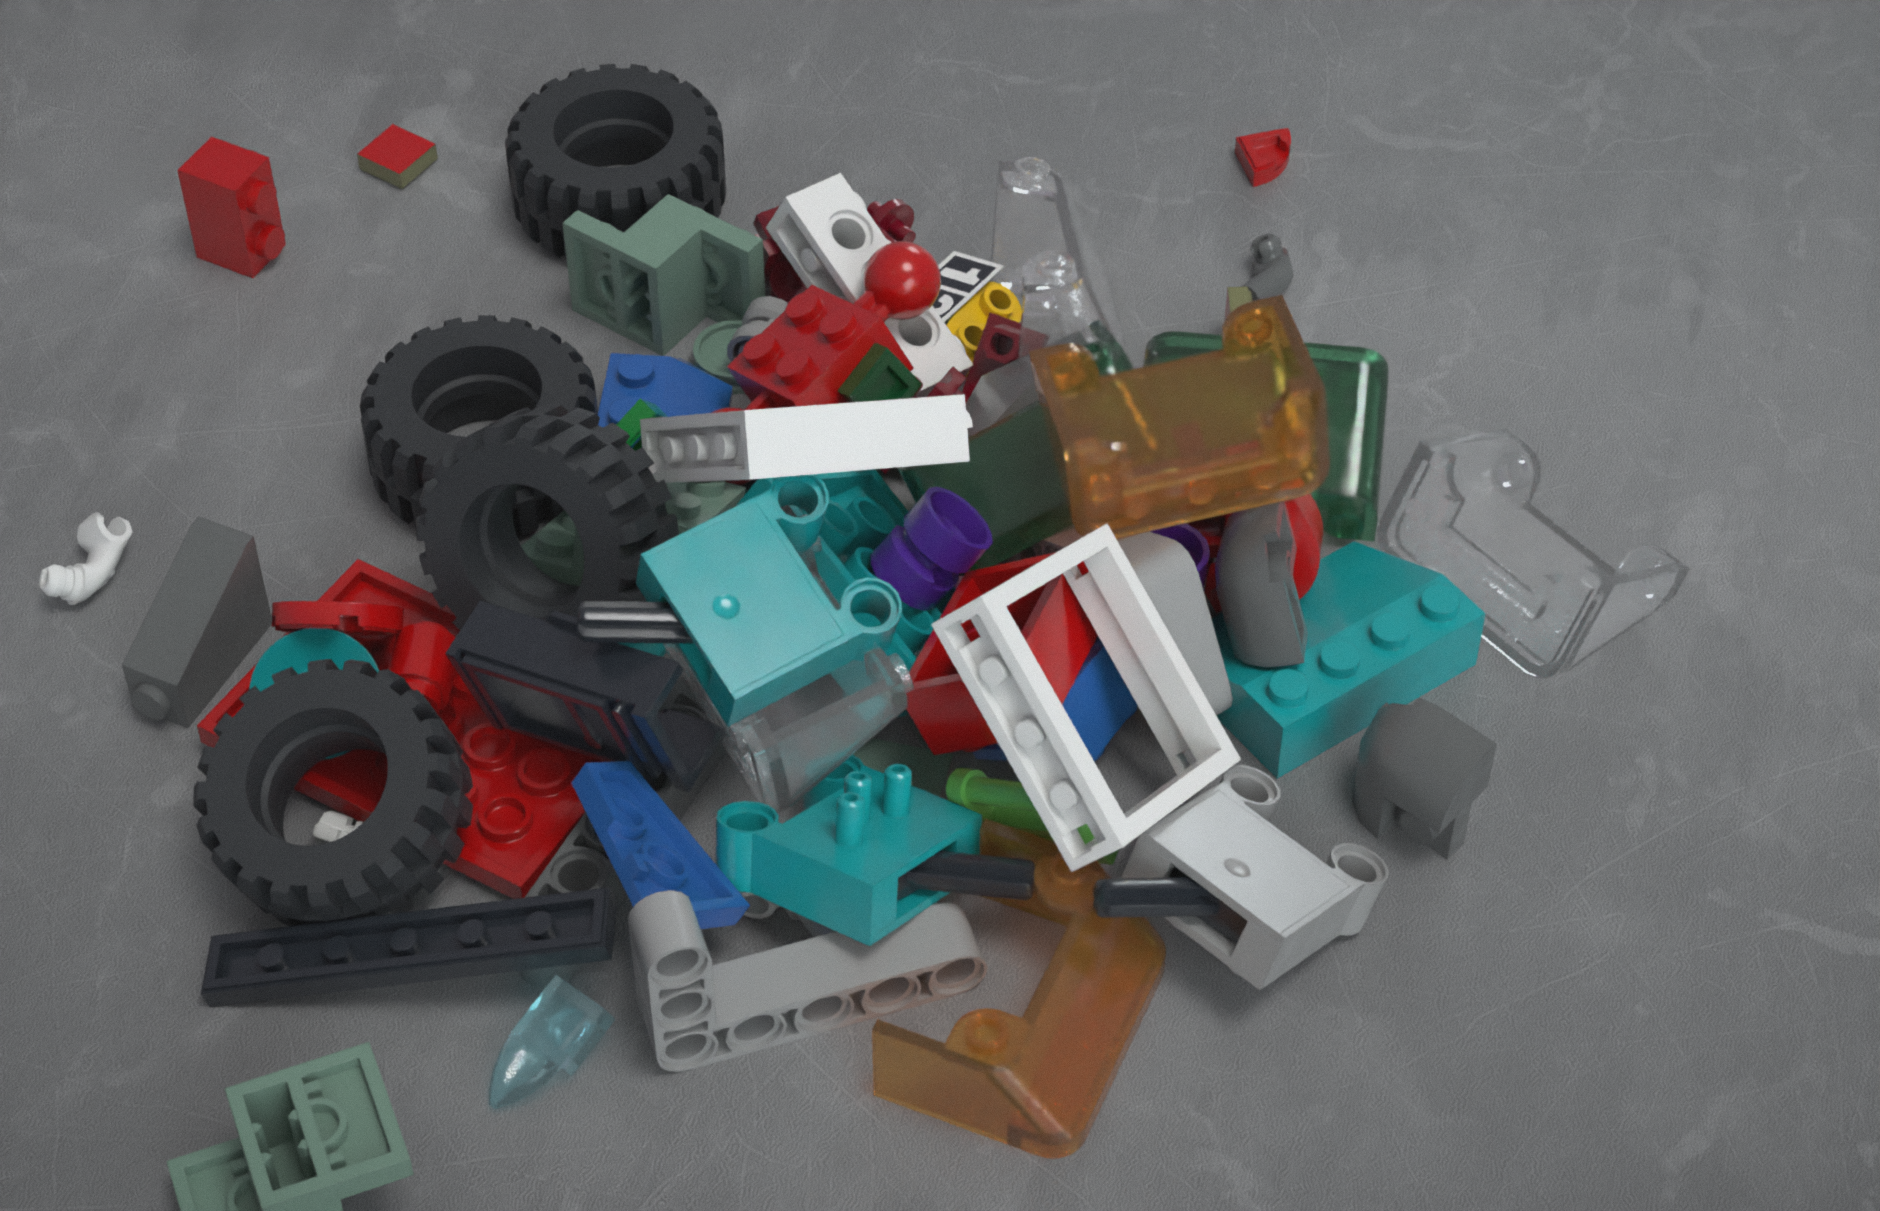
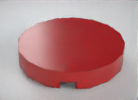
[272,601,404,636]

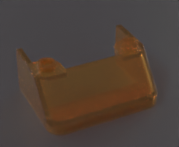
[872,819,1166,1159]

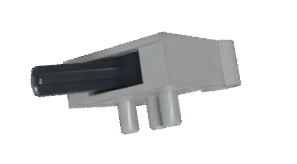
[1092,765,1389,990]

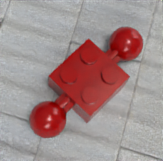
[711,241,941,486]

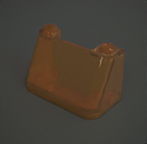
[1029,295,1330,539]

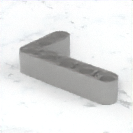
[983,494,1233,715]
[628,890,988,1072]

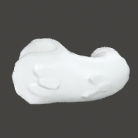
[39,512,132,605]

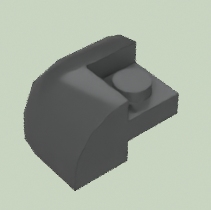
[1215,490,1308,667]
[1352,698,1497,860]

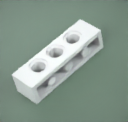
[766,173,973,398]

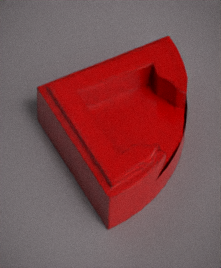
[1234,128,1291,187]

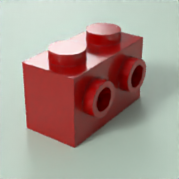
[177,136,286,279]

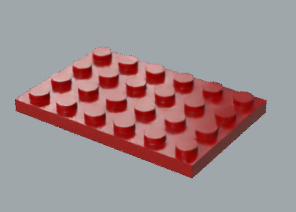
[197,559,604,899]

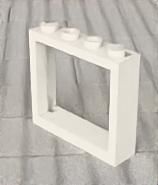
[640,394,973,483]
[931,524,1241,872]

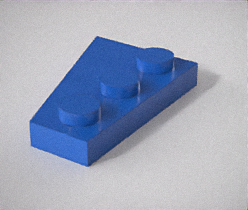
[572,761,750,929]

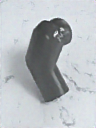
[1241,233,1293,311]

